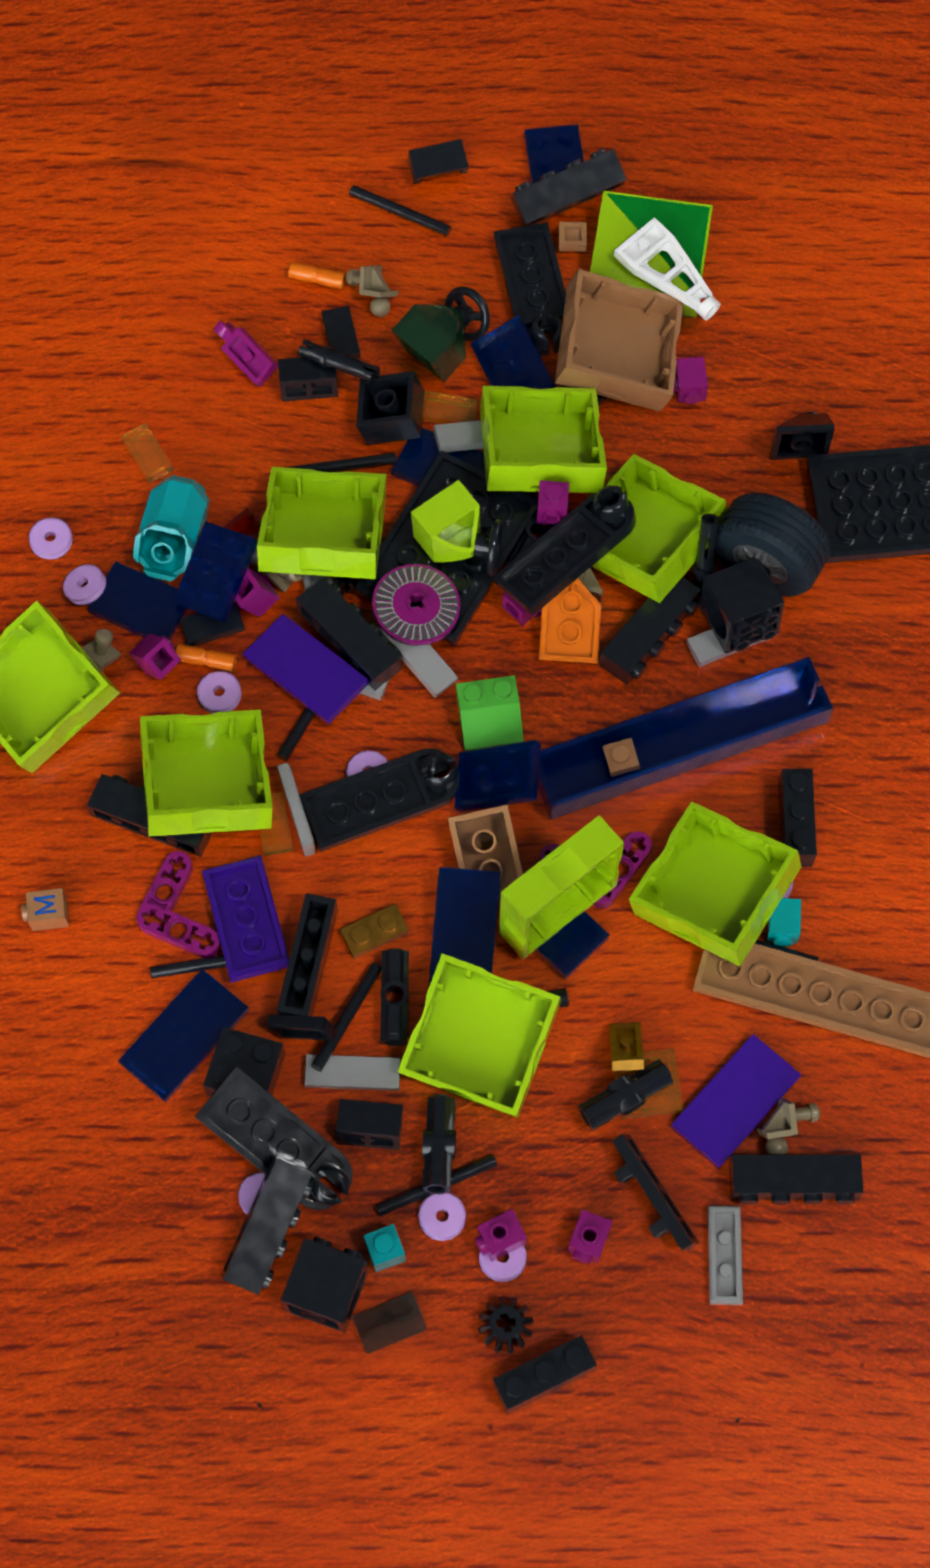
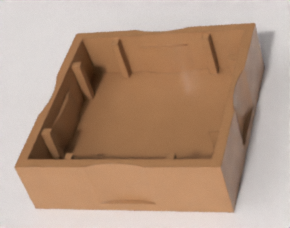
[555,269,683,412]

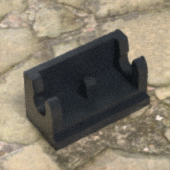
[408,139,469,184]
[278,357,338,402]
[336,1099,403,1150]

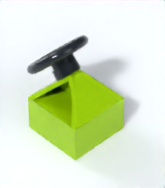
[411,480,503,576]

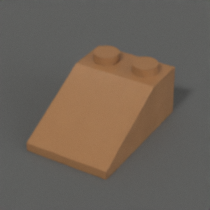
[448,804,523,908]

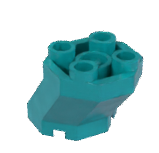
[133,475,210,582]

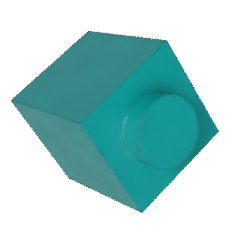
[766,898,801,947]
[363,1224,406,1273]

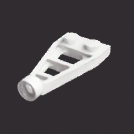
[614,217,721,320]

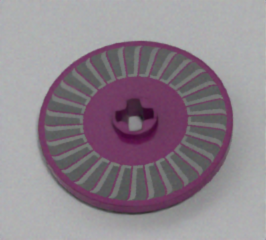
[372,564,460,646]

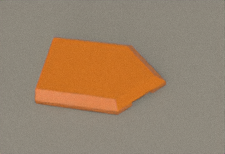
[539,578,601,664]

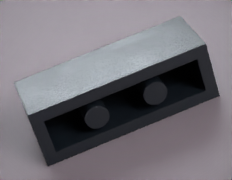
[778,769,817,867]
[493,1335,597,1415]

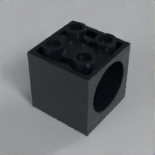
[700,557,784,654]
[280,1237,368,1334]

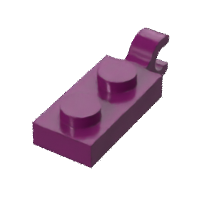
[214,321,278,386]

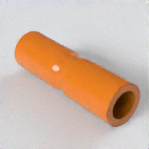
[288,262,346,290]
[176,644,237,672]

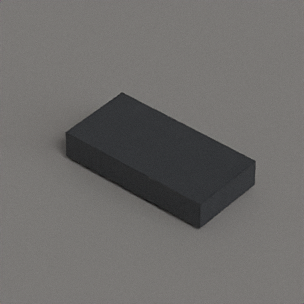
[322,306,361,359]
[180,601,245,646]
[266,1015,337,1041]

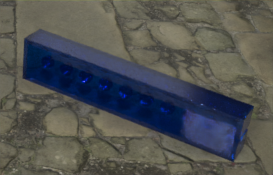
[530,657,833,820]

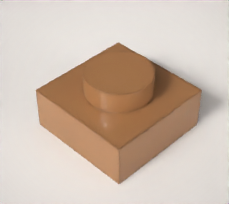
[559,222,587,252]
[603,738,640,777]

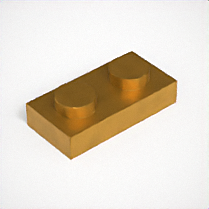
[340,904,409,959]
[609,1022,644,1072]

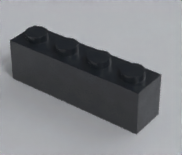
[511,148,627,226]
[296,577,402,691]
[599,577,701,685]
[87,774,213,857]
[277,893,338,1016]
[729,1154,863,1205]
[221,1155,314,1295]

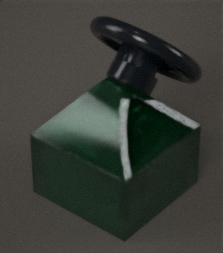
[392,286,490,382]

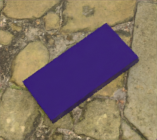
[243,614,369,724]
[202,855,289,983]
[671,1034,801,1169]

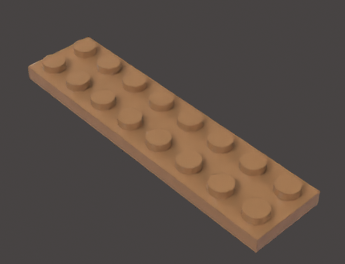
[692,943,930,1058]

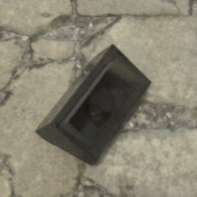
[352,1292,426,1354]

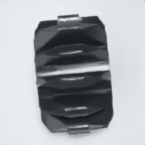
[478,1297,533,1354]

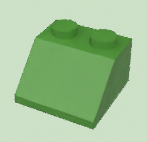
[456,675,524,752]

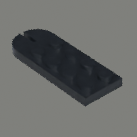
[494,222,566,355]
[493,485,636,616]
[299,749,459,852]
[194,1065,352,1210]

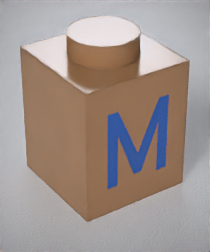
[21,888,69,931]

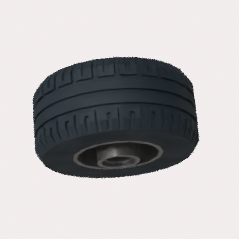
[715,492,830,597]

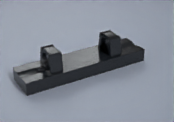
[612,1134,699,1251]

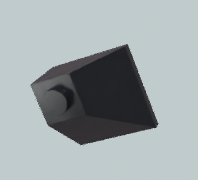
[770,412,835,460]

